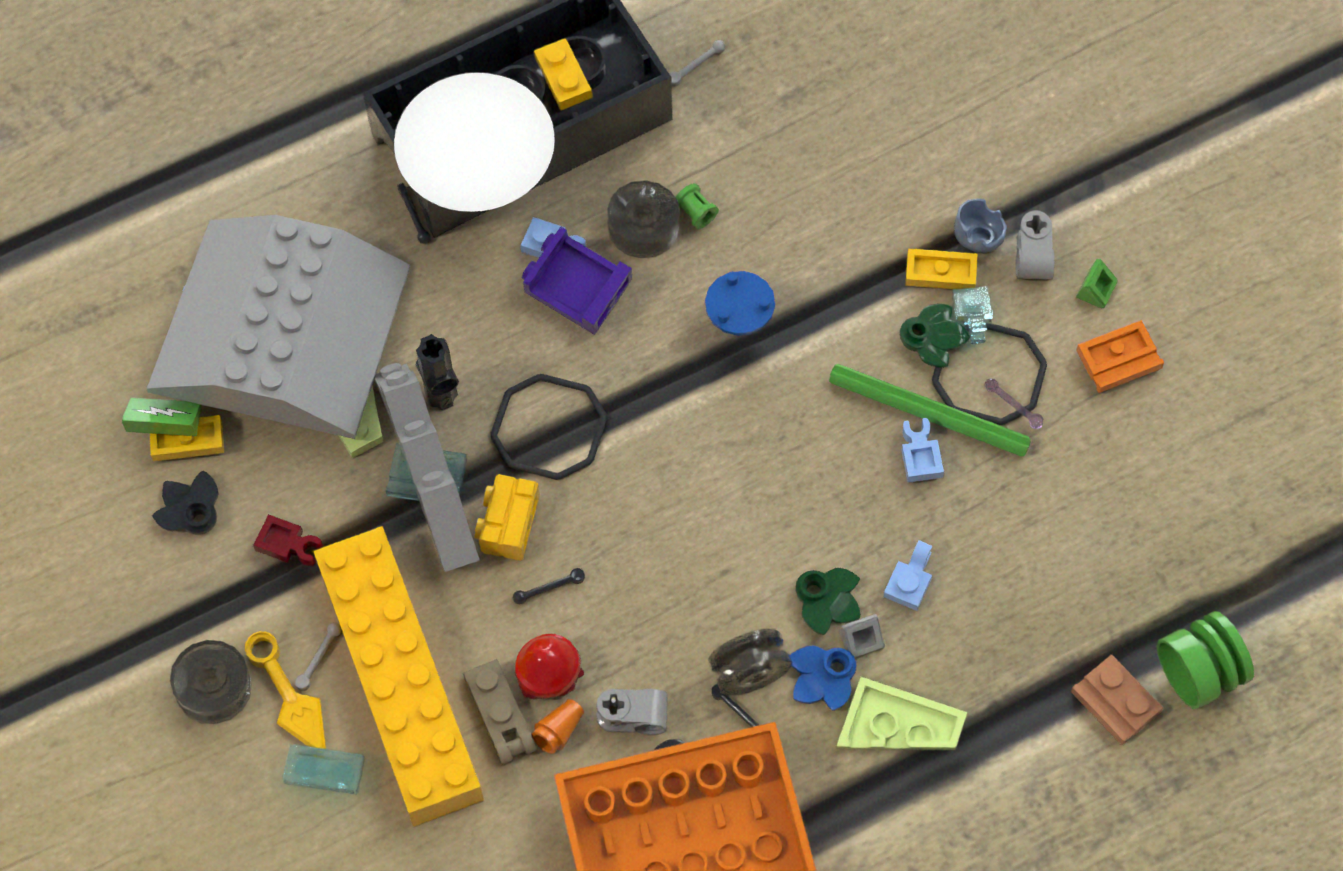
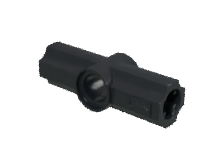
[415,334,459,411]

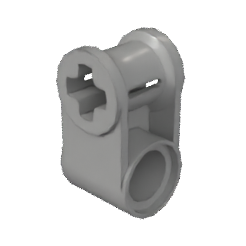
[1016,210,1054,280]
[596,689,668,735]

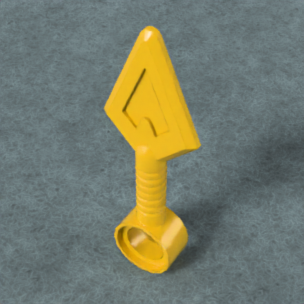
[245,631,326,755]

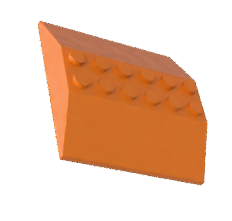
[554,722,816,871]

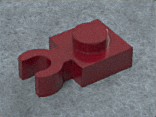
[253,514,323,566]

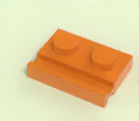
[1076,320,1164,393]

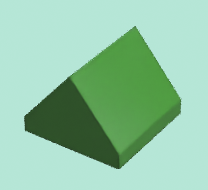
[1076,259,1118,308]

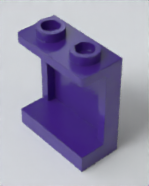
[522,227,632,335]

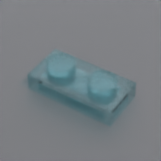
[282,744,365,795]

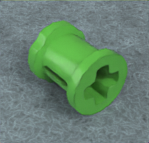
[674,183,719,229]

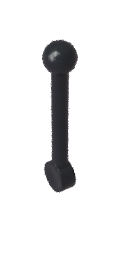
[397,183,431,244]
[513,568,585,605]
[711,684,759,727]

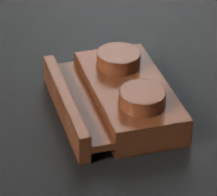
[1071,654,1163,746]

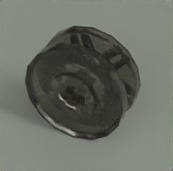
[607,180,680,258]
[708,629,792,695]
[170,640,252,724]

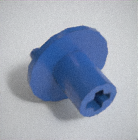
[705,271,775,336]

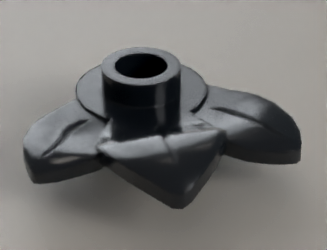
[152,471,219,535]

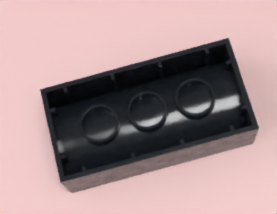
[363,0,673,238]

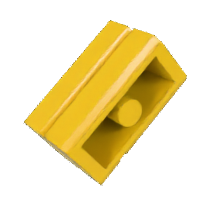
[474,474,540,561]

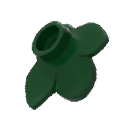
[899,303,970,368]
[795,568,861,635]

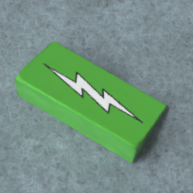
[122,398,202,436]

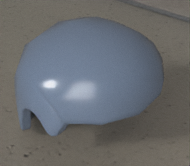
[954,199,1007,254]

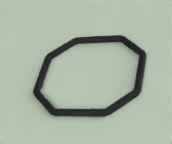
[932,320,1047,425]
[491,374,607,480]

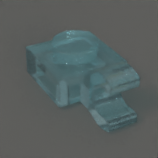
[952,287,993,344]

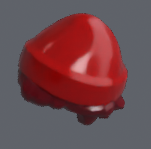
[515,634,584,699]

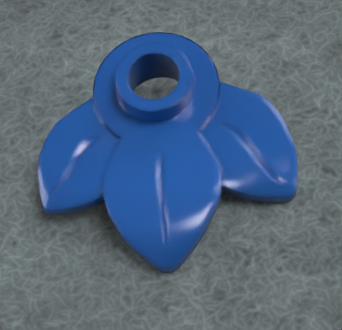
[787,645,856,711]

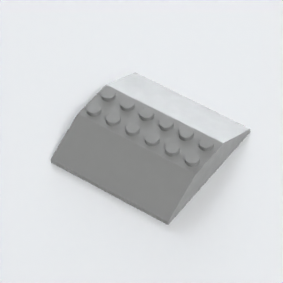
[147,215,410,439]

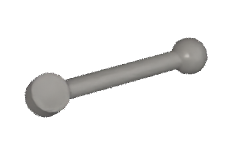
[669,40,725,86]
[295,622,342,691]

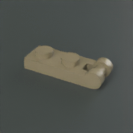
[463,659,537,765]

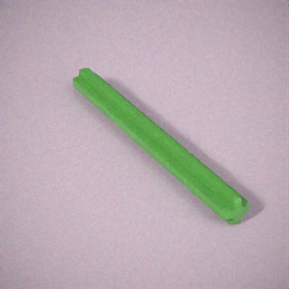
[829,364,1031,457]

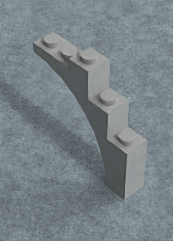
[374,363,479,572]

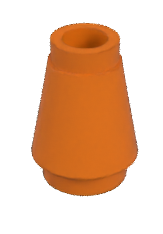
[531,699,584,754]

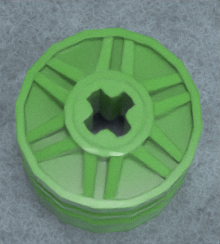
[1157,611,1254,709]

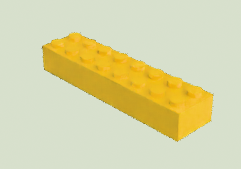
[313,526,484,827]

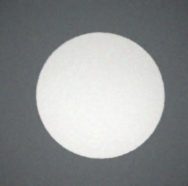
[394,73,554,212]

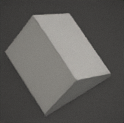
[839,614,885,658]

